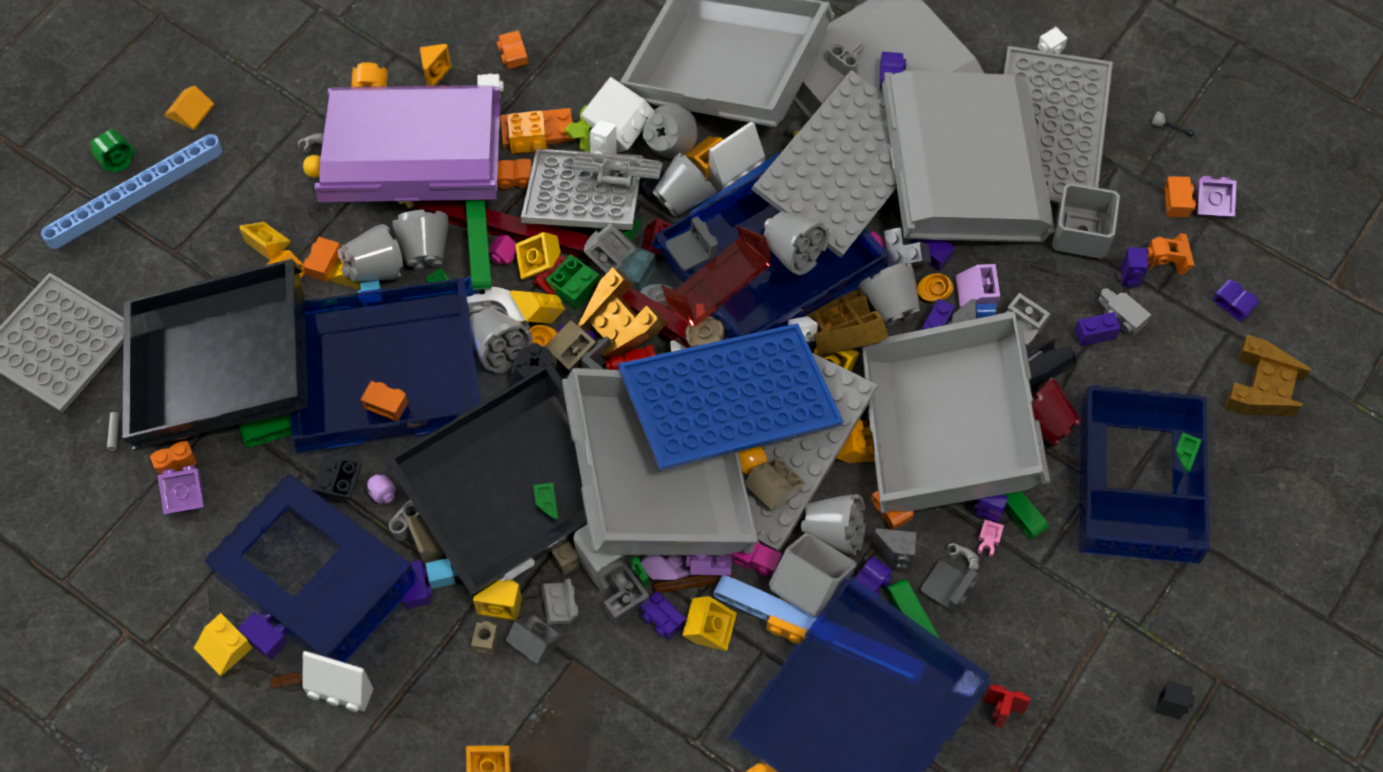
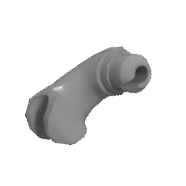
[298,133,324,153]
[947,543,980,571]

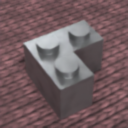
[884,227,931,268]
[604,564,649,626]

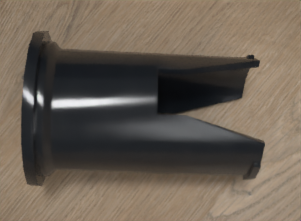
[1027,338,1076,394]

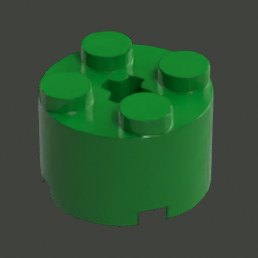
[90,129,135,173]

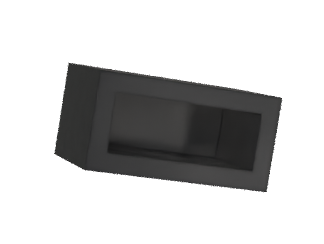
[1155,680,1195,720]

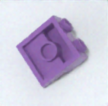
[1195,176,1237,218]
[157,466,205,515]
[687,554,731,575]

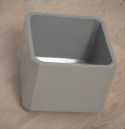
[1052,183,1120,259]
[574,524,646,591]
[769,533,857,618]

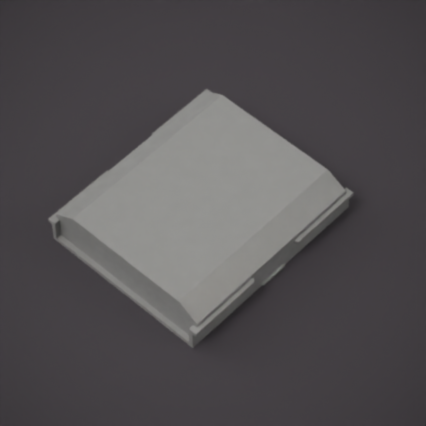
[620,0,835,127]
[793,0,984,119]
[882,70,1055,242]
[862,311,1050,514]
[562,368,758,555]

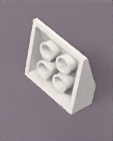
[580,77,654,153]
[709,122,765,191]
[303,651,374,712]

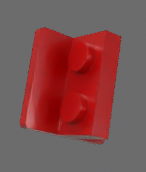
[983,685,1031,728]

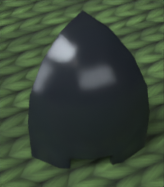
[639,169,664,199]

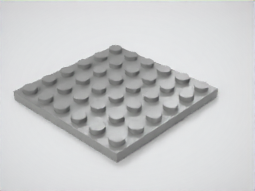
[521,149,643,230]
[0,273,124,413]

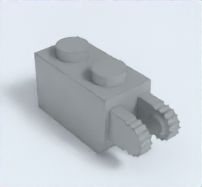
[1098,288,1151,337]

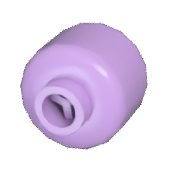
[366,474,396,504]

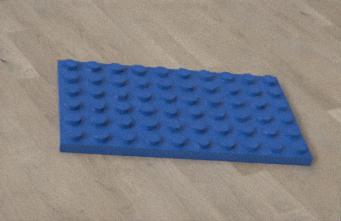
[618,323,844,471]

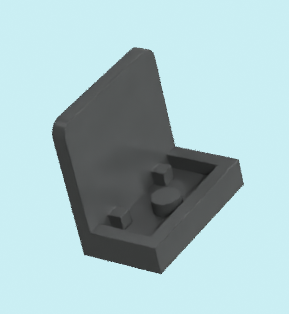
[666,216,718,271]
[581,336,611,370]
[920,561,978,613]

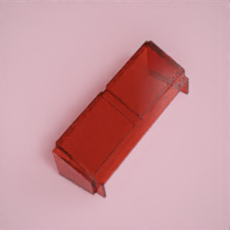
[661,225,772,326]

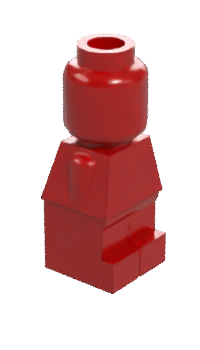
[605,345,655,370]

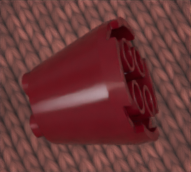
[1032,377,1081,447]

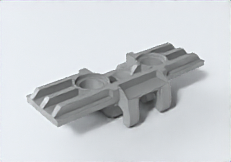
[572,152,663,188]

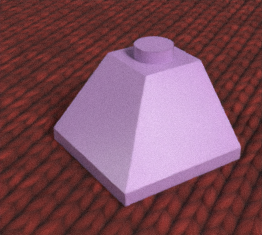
[641,555,691,580]

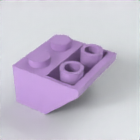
[955,264,1000,308]

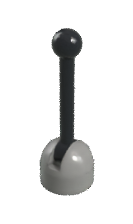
[1151,111,1194,137]

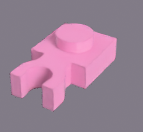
[978,520,1004,557]

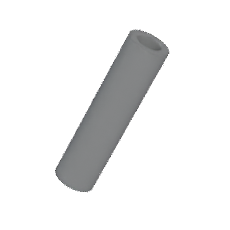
[107,412,120,451]

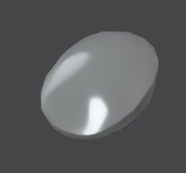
[641,284,676,307]

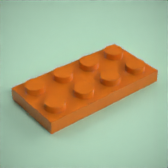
[500,108,574,148]

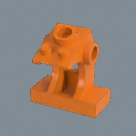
[1147,233,1195,275]

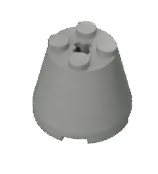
[643,104,698,159]
[652,153,717,218]
[392,210,449,271]
[762,211,829,275]
[337,224,403,281]
[859,263,920,327]
[468,307,533,373]
[801,494,866,555]

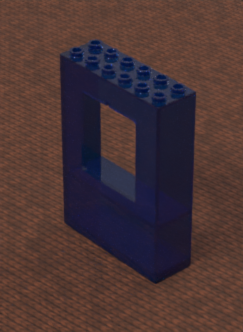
[1079,385,1210,564]
[204,473,418,663]

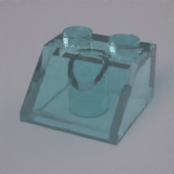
[618,247,655,292]

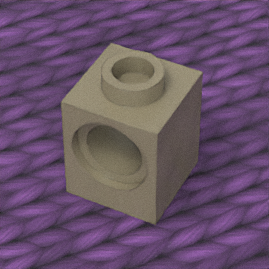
[552,541,581,576]
[471,621,499,655]

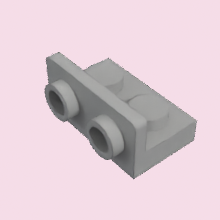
[541,579,578,625]

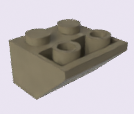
[545,320,596,373]
[745,457,805,510]

